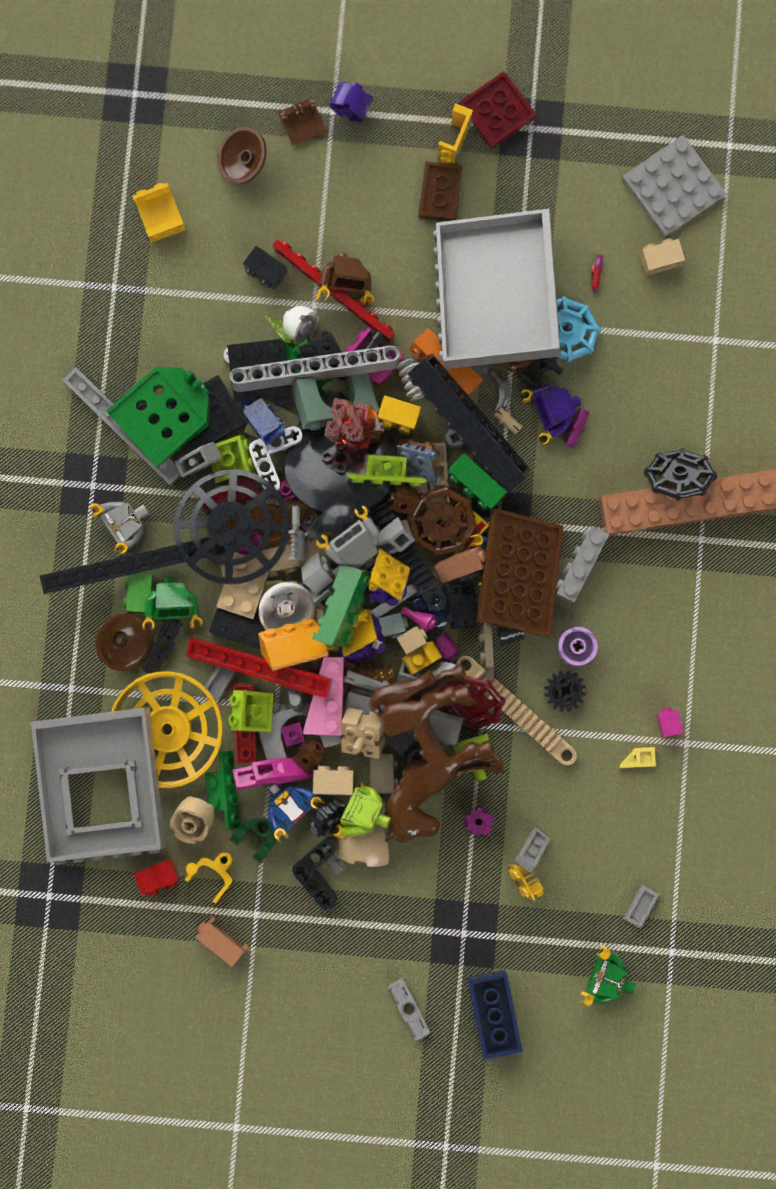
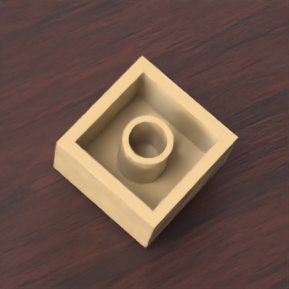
[313,766,354,795]

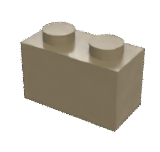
[370,754,398,794]

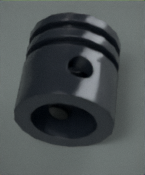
[496,626,524,645]

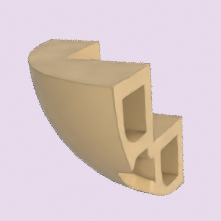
[334,825,389,867]

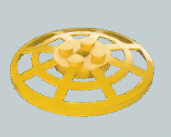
[111,671,223,788]

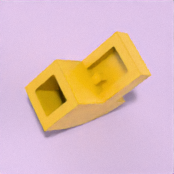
[402,641,442,675]

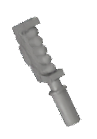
[288,506,307,561]

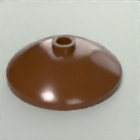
[218,127,267,184]
[95,614,152,671]

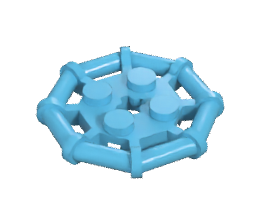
[557,296,601,363]

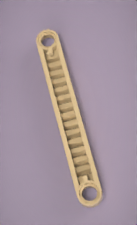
[456,656,577,765]

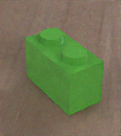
[123,573,155,613]

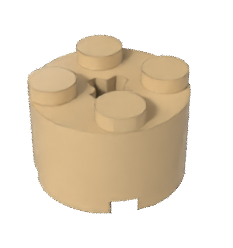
[170,796,215,844]

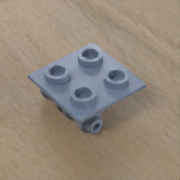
[396,443,437,484]

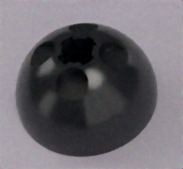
[316,501,372,546]

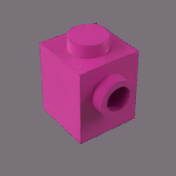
[656,707,683,737]

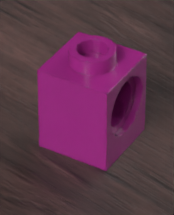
[281,722,307,747]

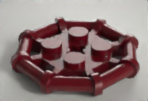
[436,676,506,732]

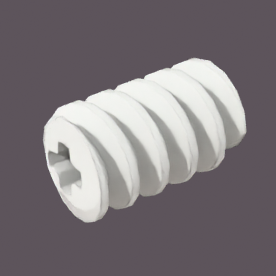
[396,358,423,401]

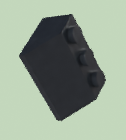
[209,608,265,650]

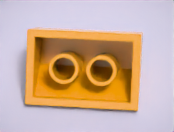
[258,618,329,671]

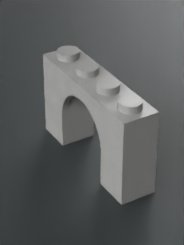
[259,701,342,760]

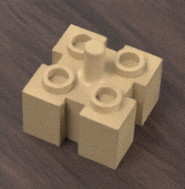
[341,708,385,759]

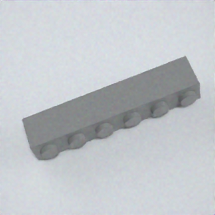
[344,688,464,746]

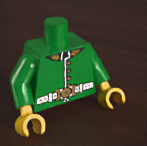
[580,945,636,1006]

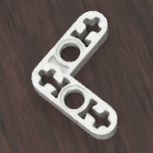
[249,426,303,491]

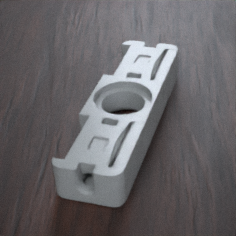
[388,978,430,1040]

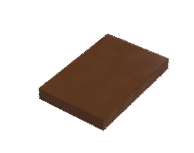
[418,161,463,221]

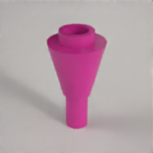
[401,607,437,632]

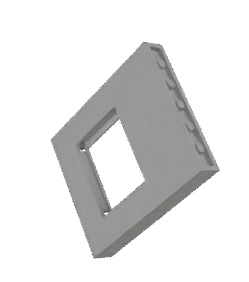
[31,707,166,865]

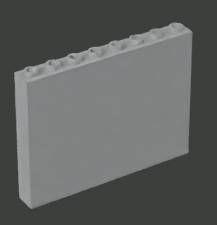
[433,209,561,369]

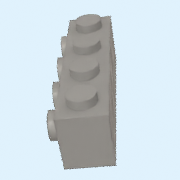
[555,526,609,604]

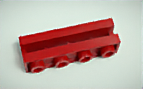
[233,685,258,764]

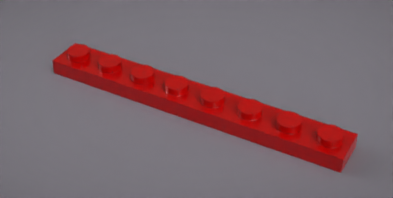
[273,239,394,343]
[186,637,332,698]

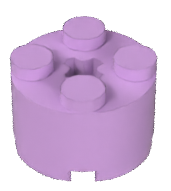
[556,627,598,667]

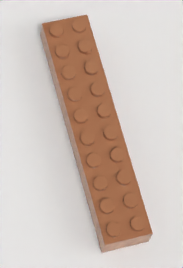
[598,469,776,536]

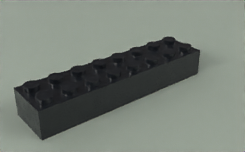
[408,353,531,492]

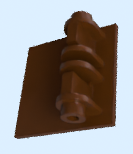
[278,98,327,146]

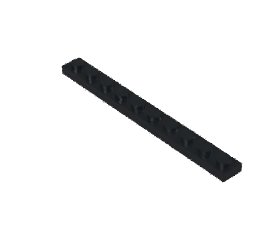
[39,537,234,594]

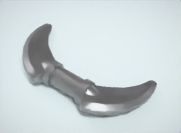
[470,364,511,412]

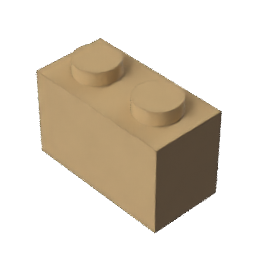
[640,238,685,276]
[397,626,428,656]

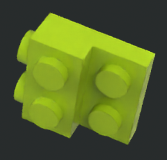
[211,435,256,484]
[229,691,274,732]

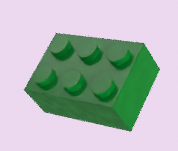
[448,453,507,513]

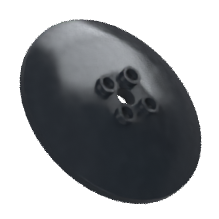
[285,423,398,513]

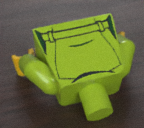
[333,781,391,839]

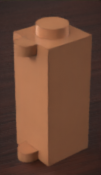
[434,546,486,583]
[195,916,249,967]

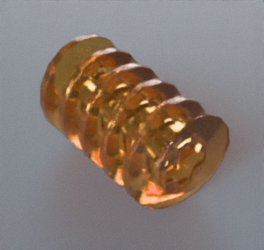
[355,663,394,687]

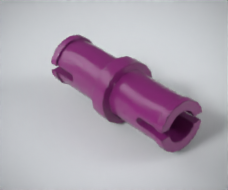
[564,408,590,448]

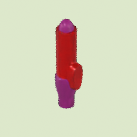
[591,255,603,292]

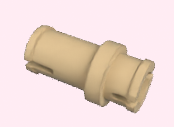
[494,407,523,435]

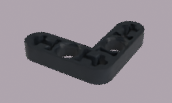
[292,837,339,909]

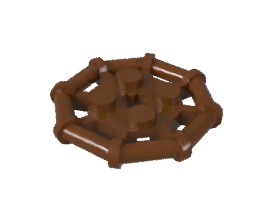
[406,486,478,557]

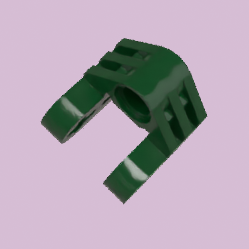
[229,817,276,863]

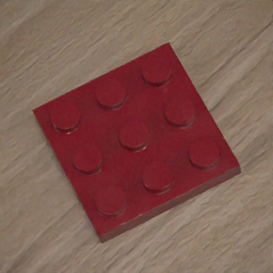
[458,71,537,149]

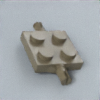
[478,623,495,682]

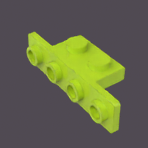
[347,455,427,486]

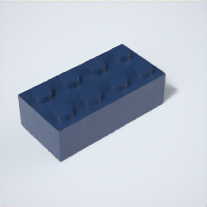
[467,970,523,1060]

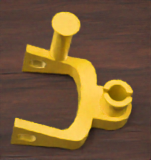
[185,852,232,904]

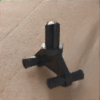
[519,357,564,389]

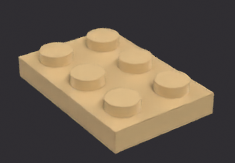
[216,552,270,620]

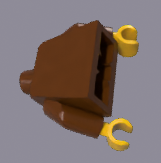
[316,253,374,306]

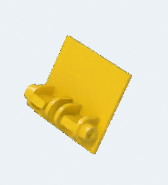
[368,549,410,601]
[342,609,377,657]
[508,864,544,901]

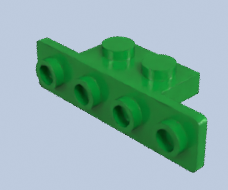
[205,751,240,830]

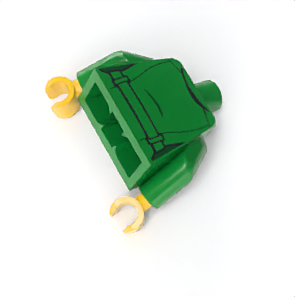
[142,577,202,631]

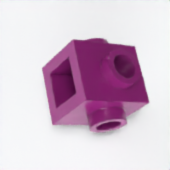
[463,807,494,836]

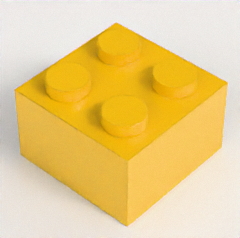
[378,395,421,437]

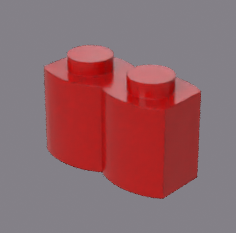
[134,858,180,897]

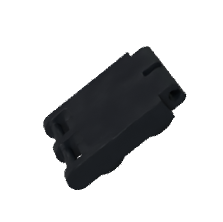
[442,583,477,629]

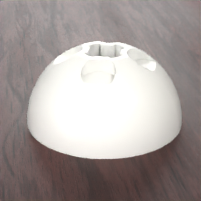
[259,582,315,630]

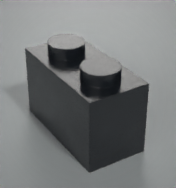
[243,246,288,290]

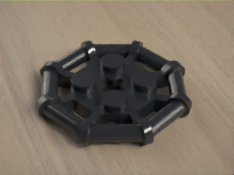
[644,448,717,501]

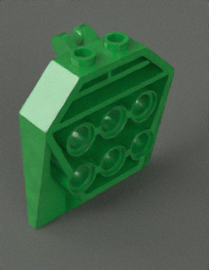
[106,367,211,468]

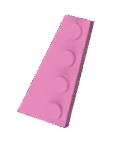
[303,656,344,736]

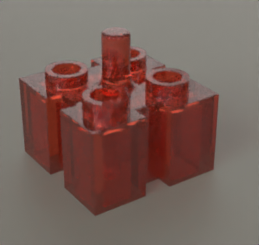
[324,398,377,449]

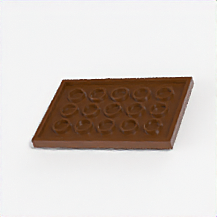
[476,508,563,637]

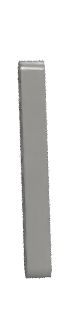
[230,346,400,392]

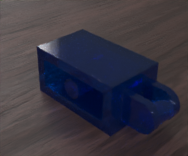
[241,395,285,446]

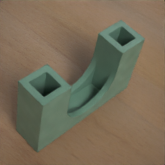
[292,373,379,430]

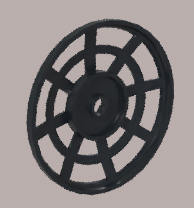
[174,469,290,585]

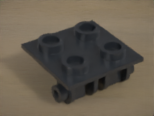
[298,331,343,371]

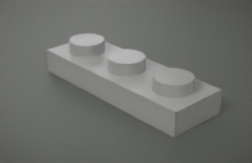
[515,827,550,872]

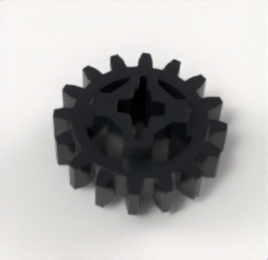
[544,670,586,712]
[310,799,347,837]

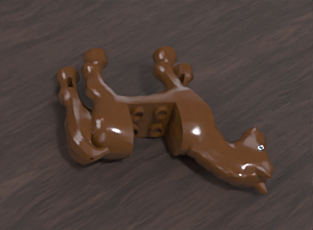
[369,664,505,843]

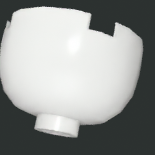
[283,306,319,344]

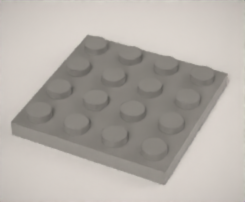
[622,135,727,238]

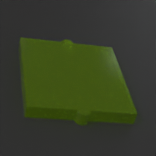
[265,315,296,345]

